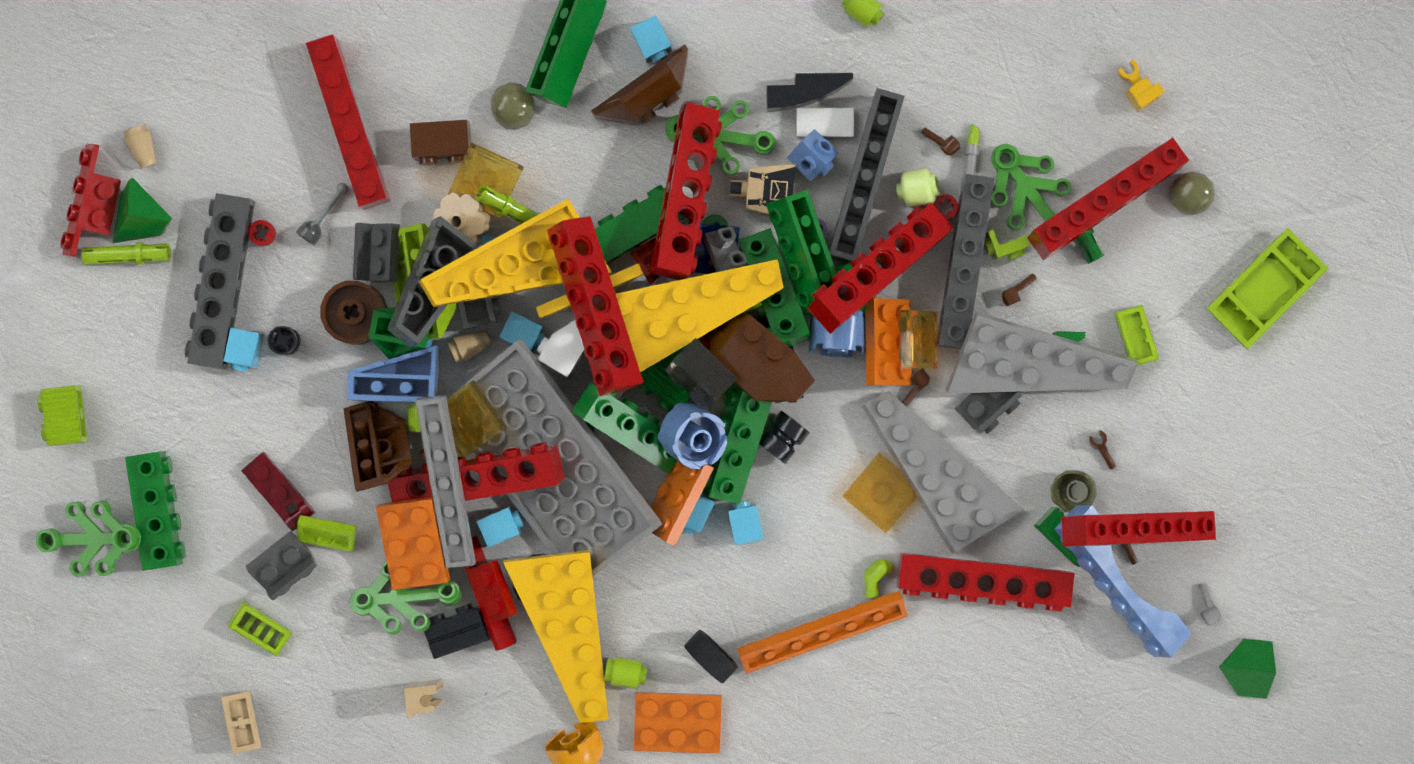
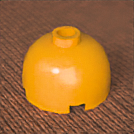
[545,722,604,764]

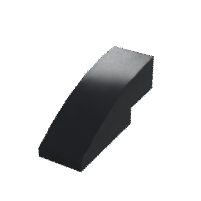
[766,73,853,112]

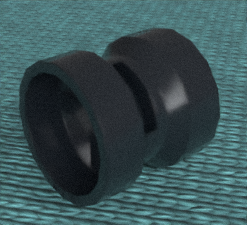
[267,326,301,355]

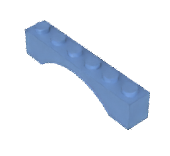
[1055,505,1192,658]

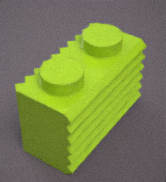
[37,385,88,446]

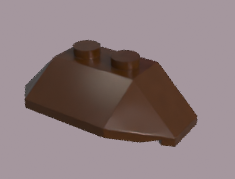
[591,44,688,125]
[708,313,815,403]
[343,401,413,492]

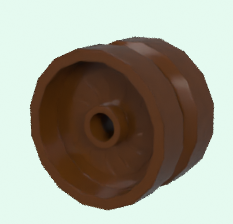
[320,281,388,345]

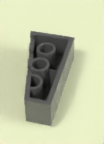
[387,216,479,347]

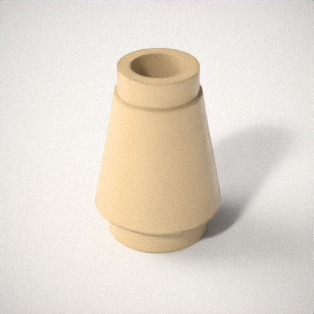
[123,124,157,169]
[447,330,491,364]

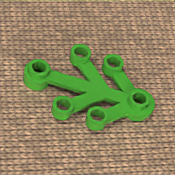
[665,96,775,175]
[991,144,1071,230]
[36,501,141,577]
[350,561,462,635]

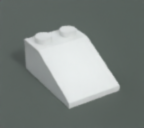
[536,320,585,378]

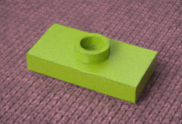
[1113,304,1159,366]
[297,515,357,552]

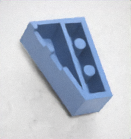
[347,345,440,403]

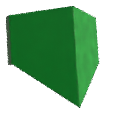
[112,177,172,243]
[368,307,430,359]
[1219,638,1276,699]

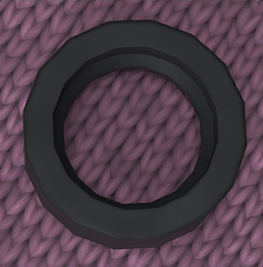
[684,630,738,683]

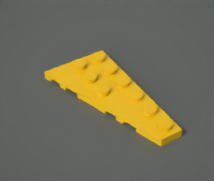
[419,198,612,307]
[616,259,784,372]
[503,550,609,723]

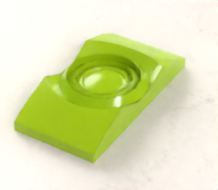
[1206,228,1329,349]

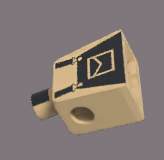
[729,164,796,217]

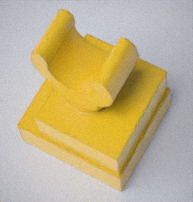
[1117,60,1165,112]

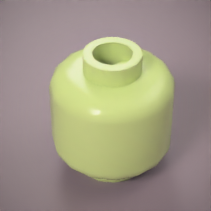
[896,168,940,208]

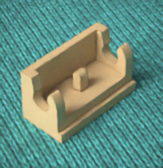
[404,679,443,718]
[221,690,261,754]

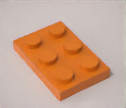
[865,298,912,386]
[651,460,714,546]
[376,497,450,590]
[634,692,722,753]

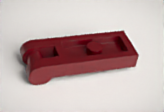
[241,452,315,531]

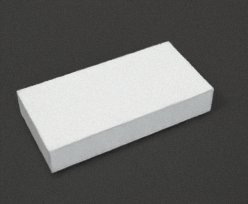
[796,108,854,138]

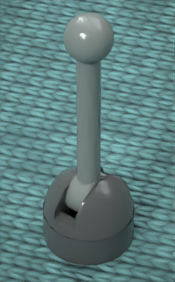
[296,183,348,246]

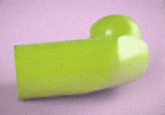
[864,558,893,598]

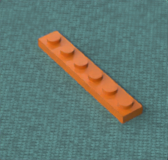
[737,590,908,674]

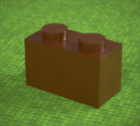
[410,119,472,165]

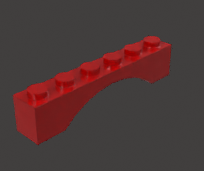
[306,34,391,210]

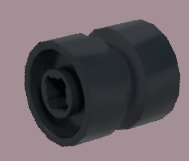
[759,410,810,464]

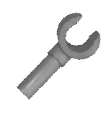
[1199,583,1221,625]

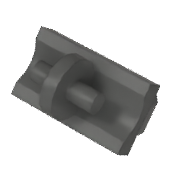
[702,227,747,272]

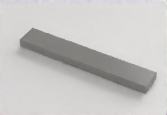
[415,395,476,568]

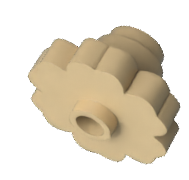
[433,192,490,246]

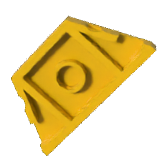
[535,263,643,318]

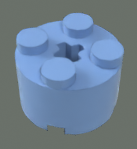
[809,311,866,357]
[658,403,727,469]

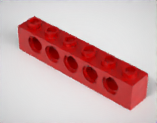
[650,102,722,280]
[1027,137,1190,261]
[807,203,954,334]
[547,216,644,397]
[387,442,565,502]
[1061,511,1216,547]
[896,553,1075,612]

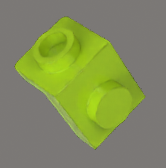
[984,229,1030,260]

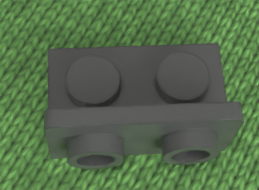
[353,223,400,282]
[954,391,1022,434]
[246,531,317,601]

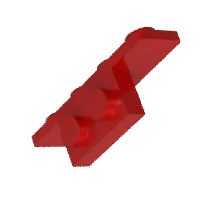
[60,144,121,257]
[464,536,517,651]

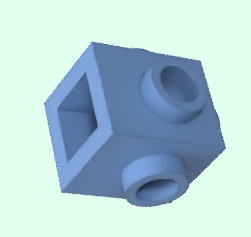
[786,129,839,182]

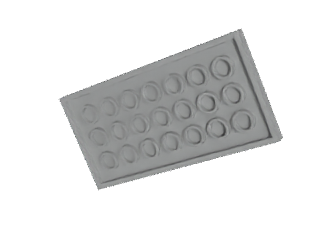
[447,339,663,576]

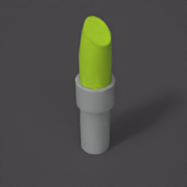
[963,123,980,176]

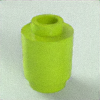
[841,0,885,29]
[604,656,647,689]

